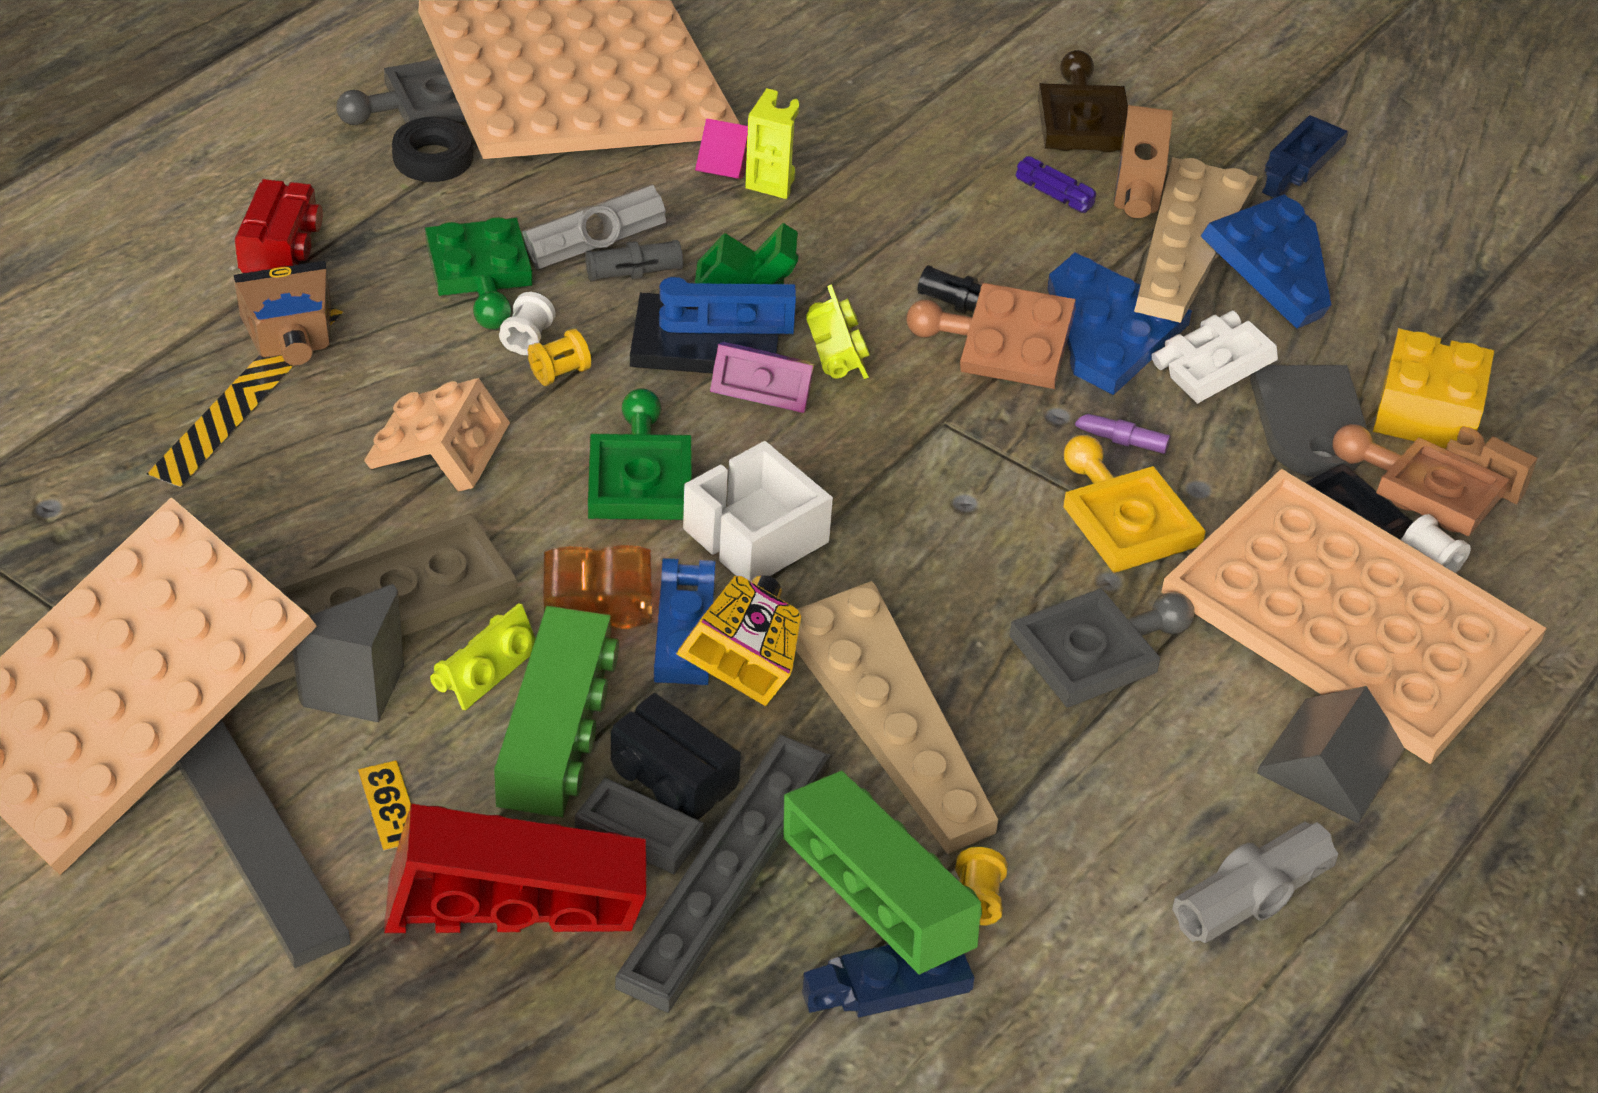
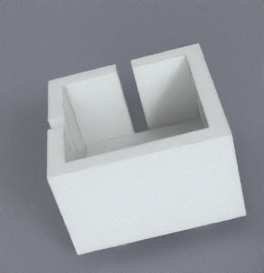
[683,441,833,582]

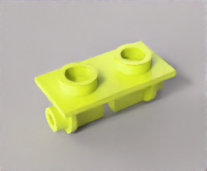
[806,284,870,379]
[430,603,536,710]

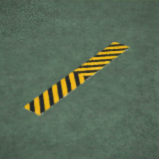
[146,308,344,487]

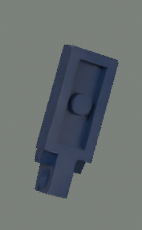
[1262,115,1348,198]
[802,945,975,1018]

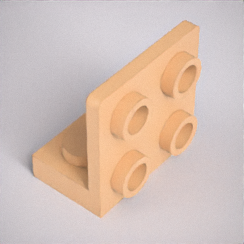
[364,378,510,492]

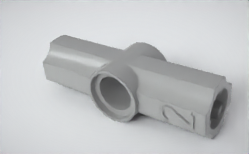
[522,184,666,270]
[1172,821,1338,944]

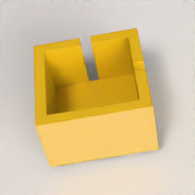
[1373,328,1494,449]

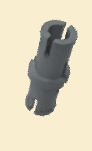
[585,240,683,281]

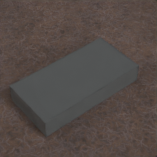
[575,777,704,874]

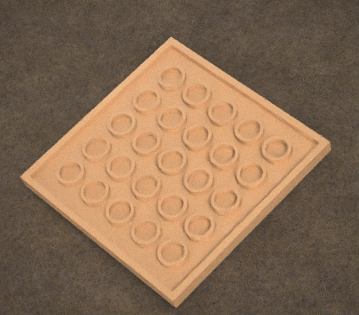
[418,0,740,159]

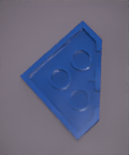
[1201,194,1332,329]
[1047,252,1192,395]

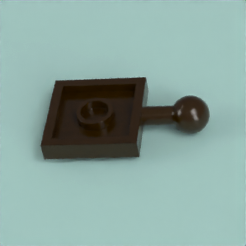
[1038,50,1128,152]

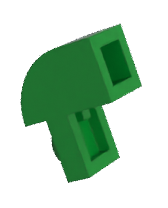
[695,223,799,284]

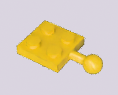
[1063,435,1206,573]

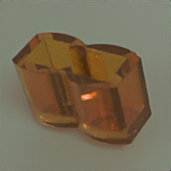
[543,545,652,629]

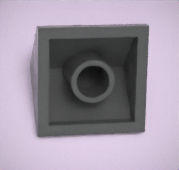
[293,584,404,722]
[1257,686,1405,823]

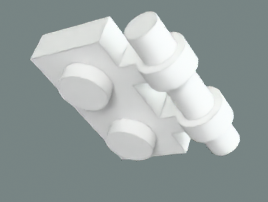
[1152,310,1278,404]

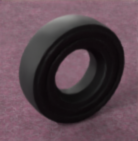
[392,117,473,182]

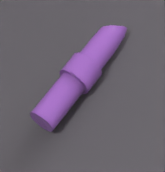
[1075,414,1171,454]

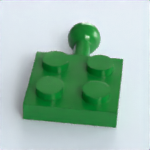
[425,217,532,330]
[588,388,692,520]

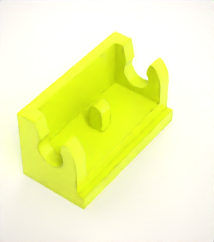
[745,88,799,199]

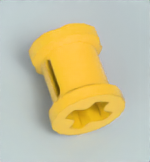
[527,329,591,386]
[955,847,1008,926]

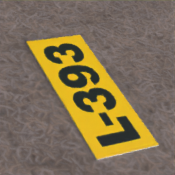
[358,760,411,851]

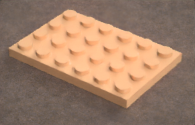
[1161,469,1547,764]
[0,497,317,875]

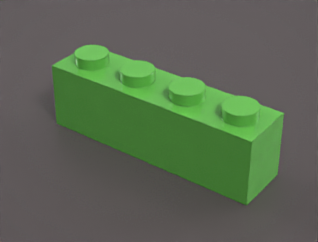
[494,606,619,818]
[783,771,982,975]

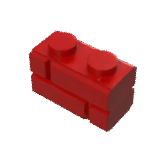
[235,179,323,273]

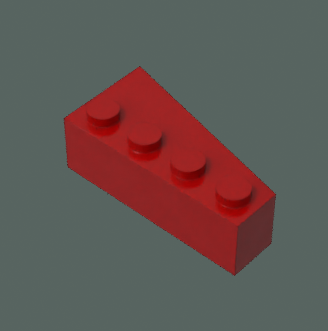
[384,803,646,933]

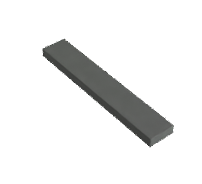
[176,720,350,968]
[615,734,830,1013]

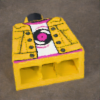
[676,575,801,706]

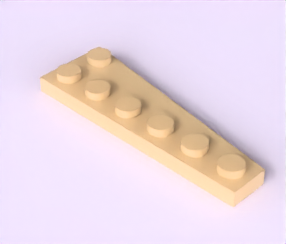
[1134,157,1257,323]
[796,581,998,854]

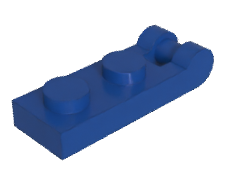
[659,277,796,334]
[654,558,716,685]

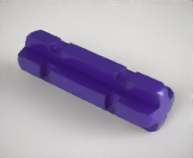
[1016,156,1097,213]

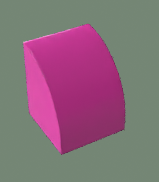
[695,118,748,179]

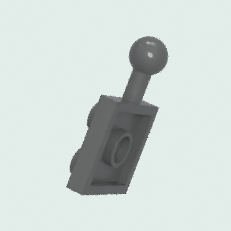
[336,58,466,125]
[1009,588,1194,708]

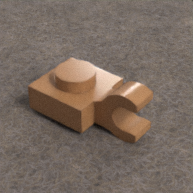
[1446,426,1538,505]

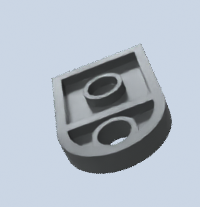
[1250,365,1368,477]

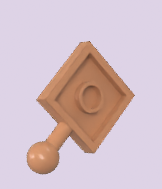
[906,283,1076,389]
[1332,424,1510,537]

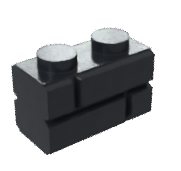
[611,693,741,820]

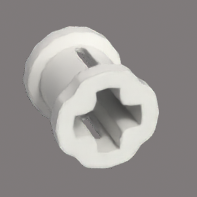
[499,292,556,355]
[1401,514,1471,573]

